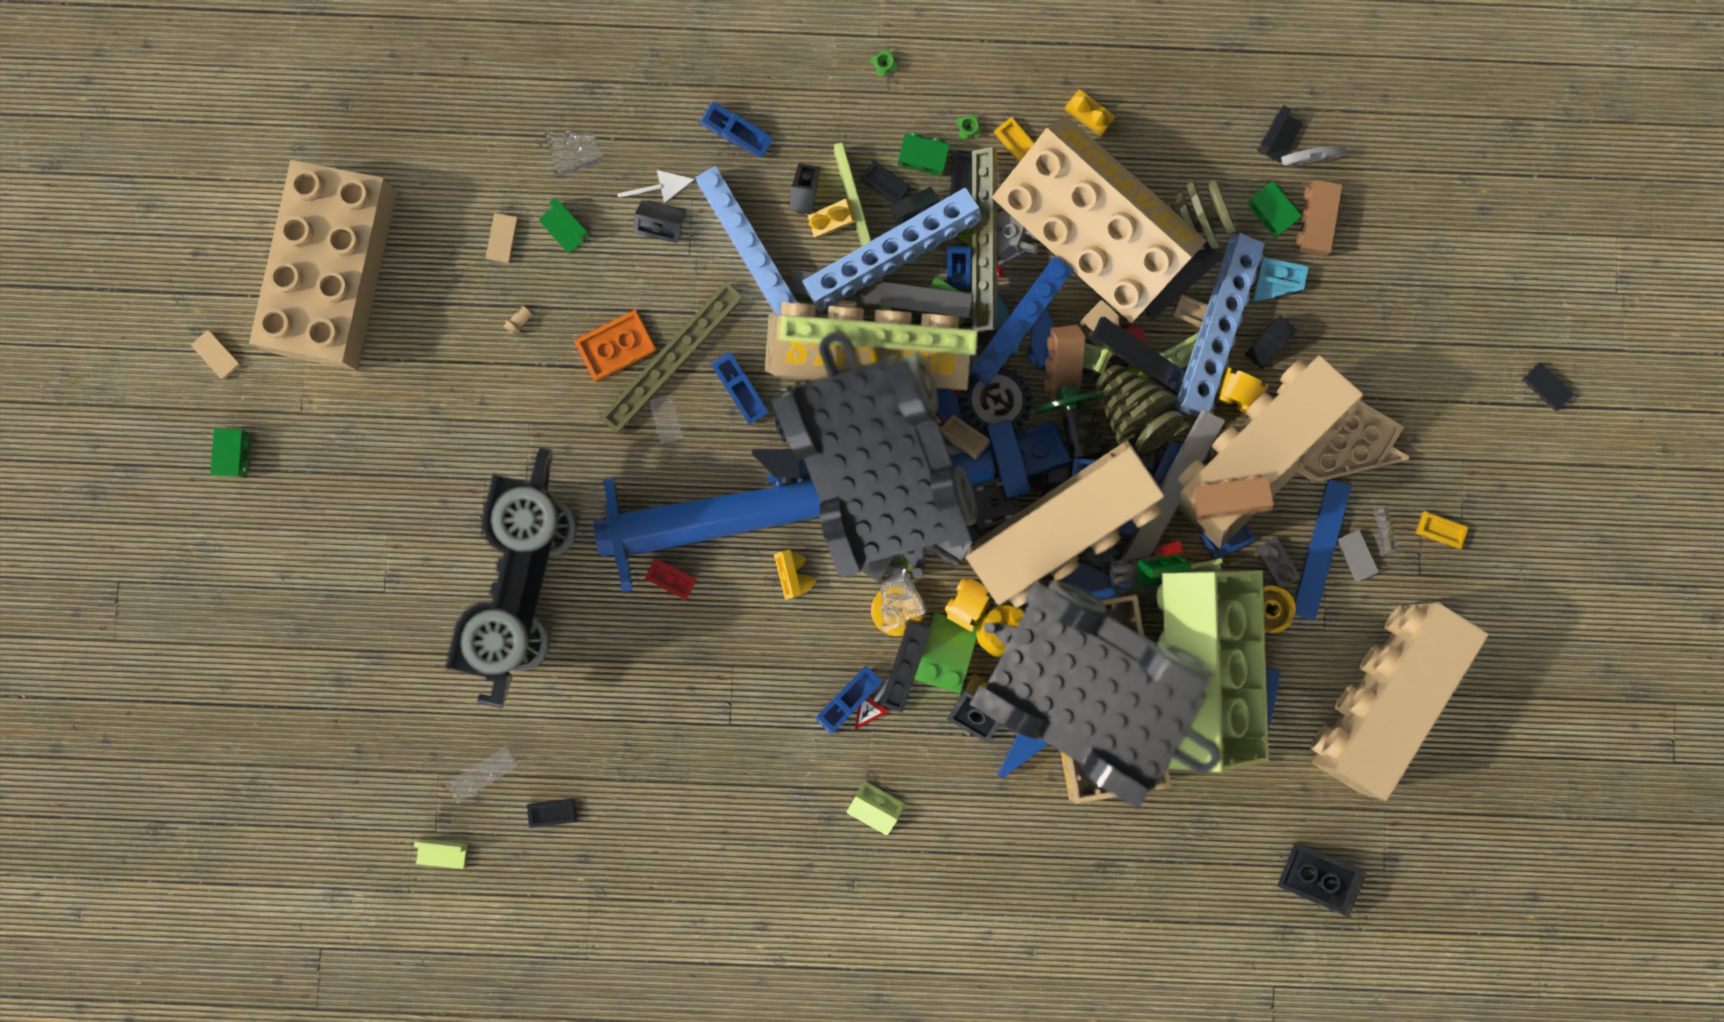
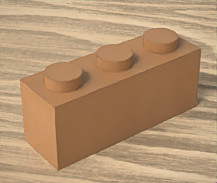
[1296,180,1342,257]
[1044,325,1085,401]
[1193,474,1273,521]

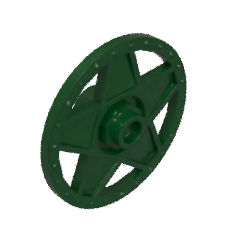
[1035,384,1105,414]

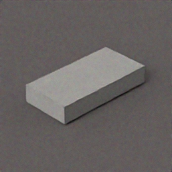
[1337,530,1379,582]

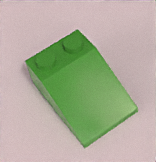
[914,612,978,694]

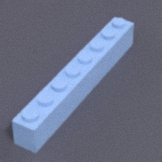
[695,166,797,315]

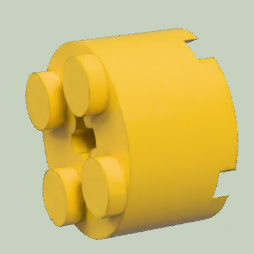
[1215,367,1269,413]
[945,577,992,632]
[1263,586,1296,633]
[976,605,1024,657]

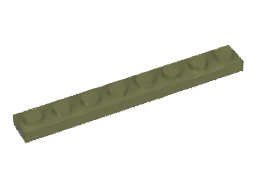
[972,147,997,334]
[600,281,743,434]

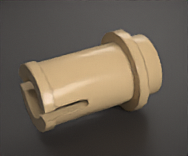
[504,305,533,335]

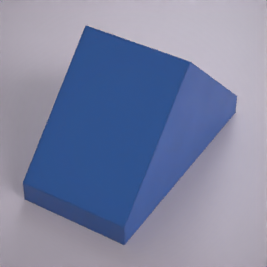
[947,246,972,289]

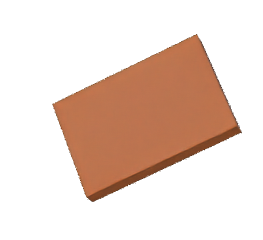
[574,309,657,382]

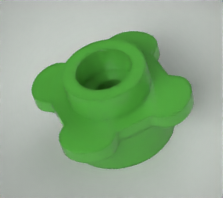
[871,50,897,77]
[956,115,981,140]

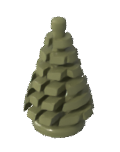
[1165,179,1236,250]
[1090,360,1184,455]

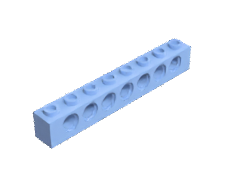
[802,188,982,312]
[1174,233,1264,418]

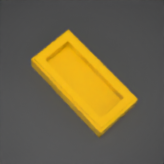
[994,117,1034,162]
[1415,511,1469,549]

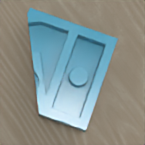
[1252,257,1308,302]

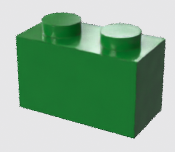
[898,133,950,177]
[1246,181,1302,239]
[210,428,252,478]

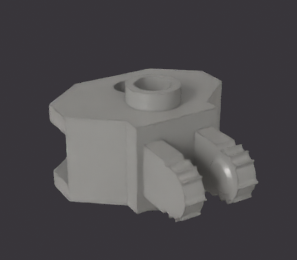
[997,209,1039,260]

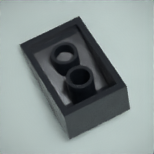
[1277,843,1367,918]

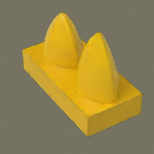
[1064,89,1116,137]
[808,199,857,238]
[774,550,816,600]

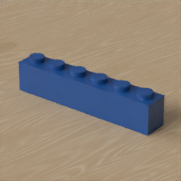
[969,256,1074,387]

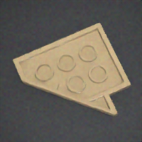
[1297,401,1409,483]

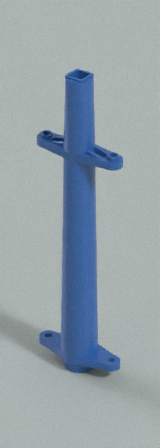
[593,449,996,592]

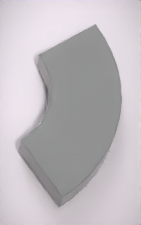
[1281,146,1347,167]

